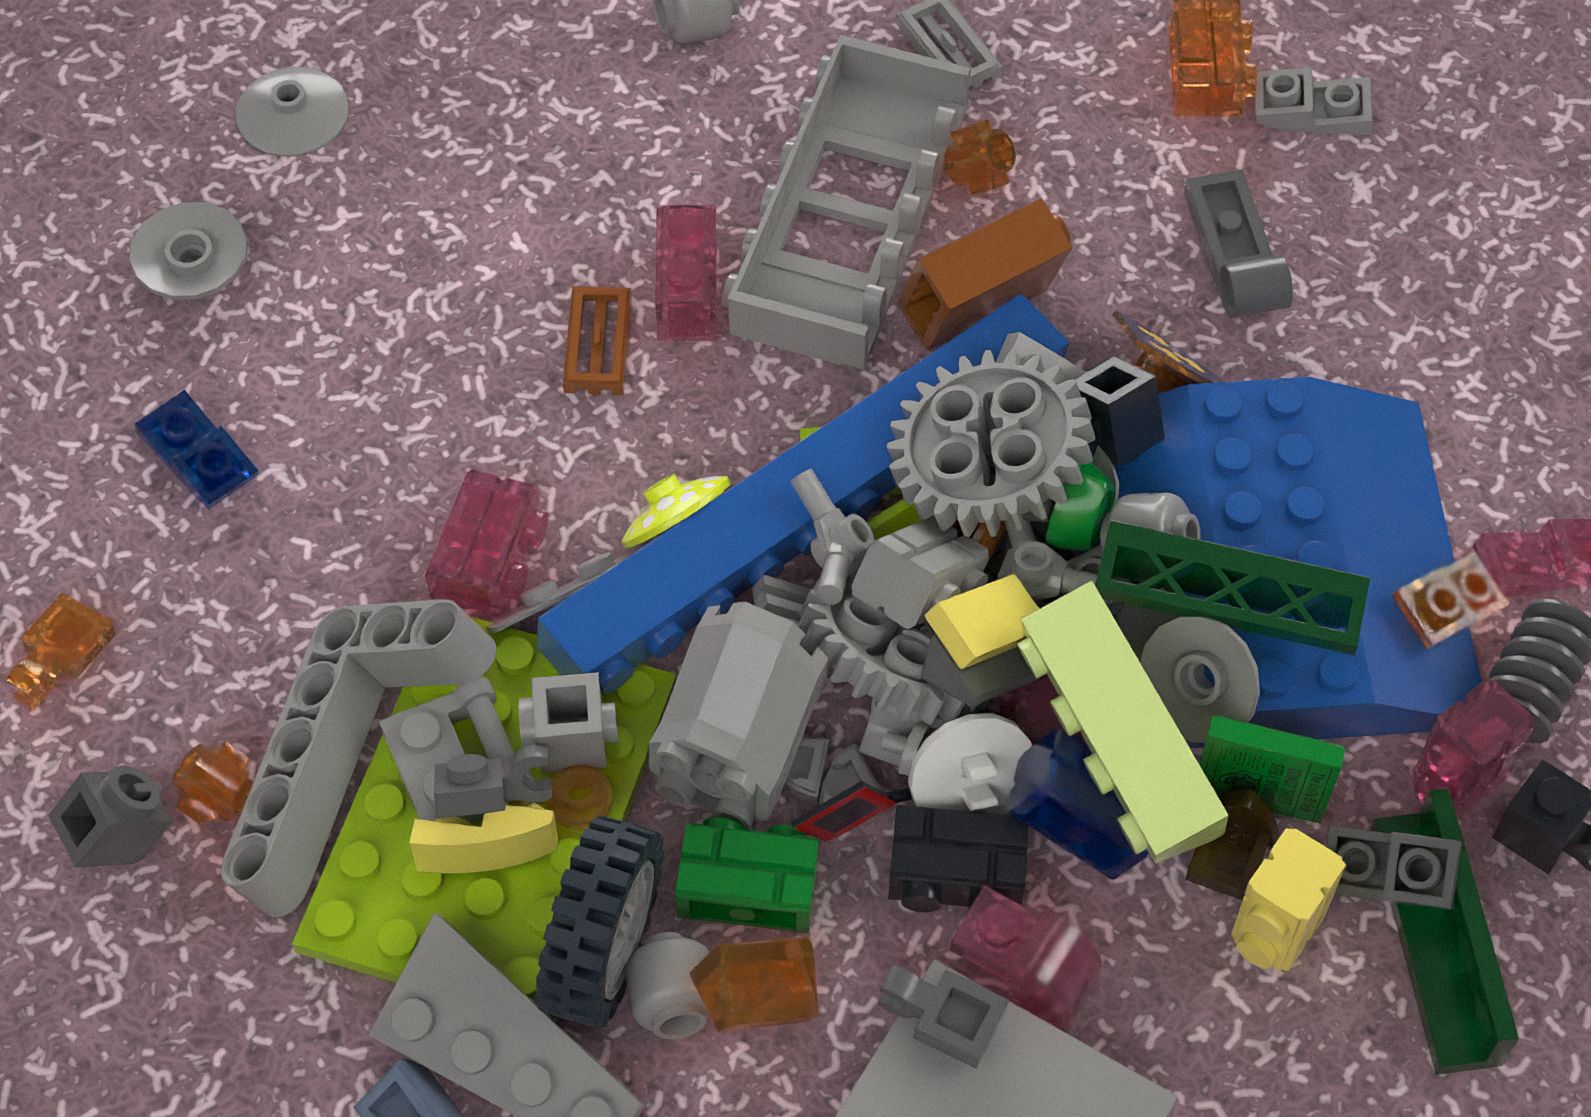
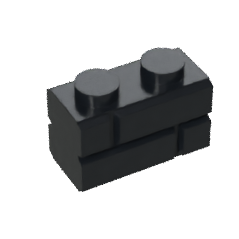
[888,805,1029,919]

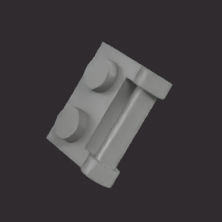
[379,677,533,824]

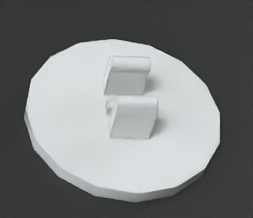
[908,713,1036,815]

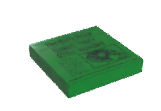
[1199,715,1345,824]

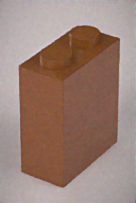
[897,197,1073,351]

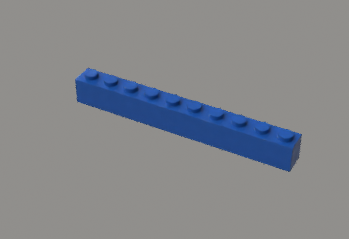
[537,293,1070,694]

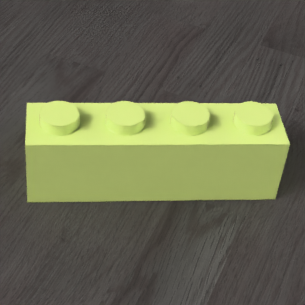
[1017,581,1228,864]

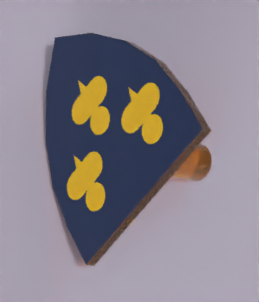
[1112,309,1225,394]

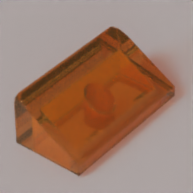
[689,937,819,1032]

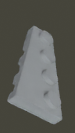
[369,912,645,1117]

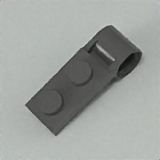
[1184,170,1293,318]

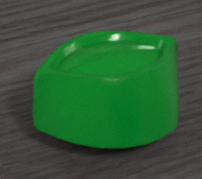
[1045,463,1115,551]

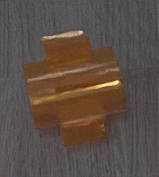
[944,119,1016,196]
[171,741,254,825]

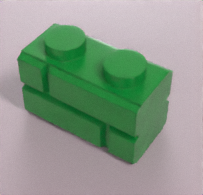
[675,817,819,933]

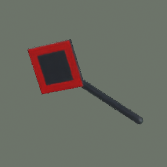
[791,781,912,842]

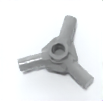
[790,468,875,605]
[998,519,1114,603]

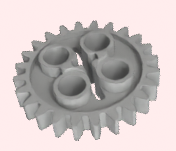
[887,349,1095,537]
[798,572,990,725]

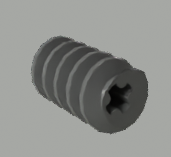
[1478,599,1591,744]

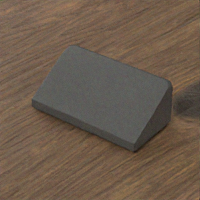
[921,633,1048,707]

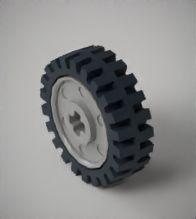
[535,816,664,1029]

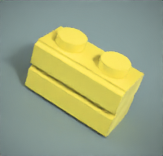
[1231,828,1346,971]

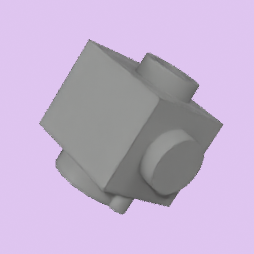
[519,672,618,773]

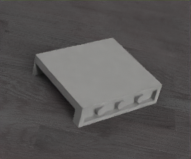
[835,959,1178,1117]

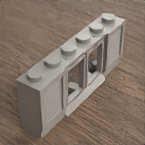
[721,35,971,370]

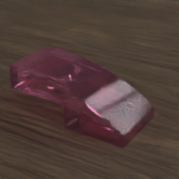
[1472,519,1591,599]

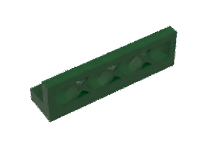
[1095,520,1371,655]
[1370,788,1519,1075]

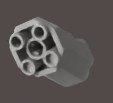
[649,602,829,830]

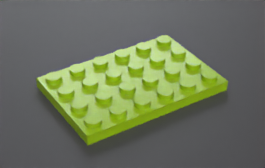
[292,616,677,1017]

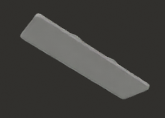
[486,544,647,633]

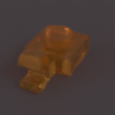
[6,592,116,711]

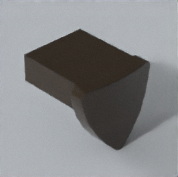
[1185,789,1279,900]

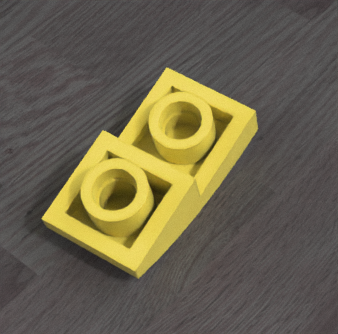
[409,800,558,873]

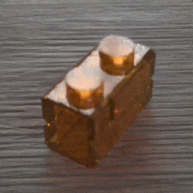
[1168,0,1257,117]

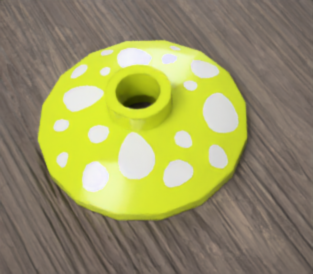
[621,474,731,549]

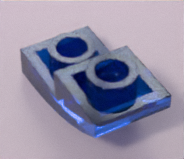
[135,390,259,509]

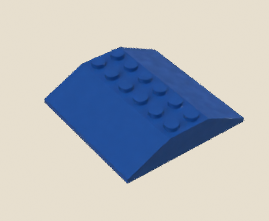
[1077,377,1491,748]

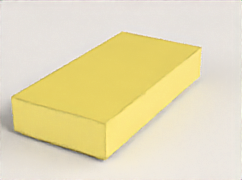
[924,574,1039,670]

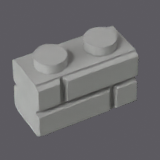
[851,516,989,630]

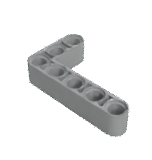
[220,599,496,918]

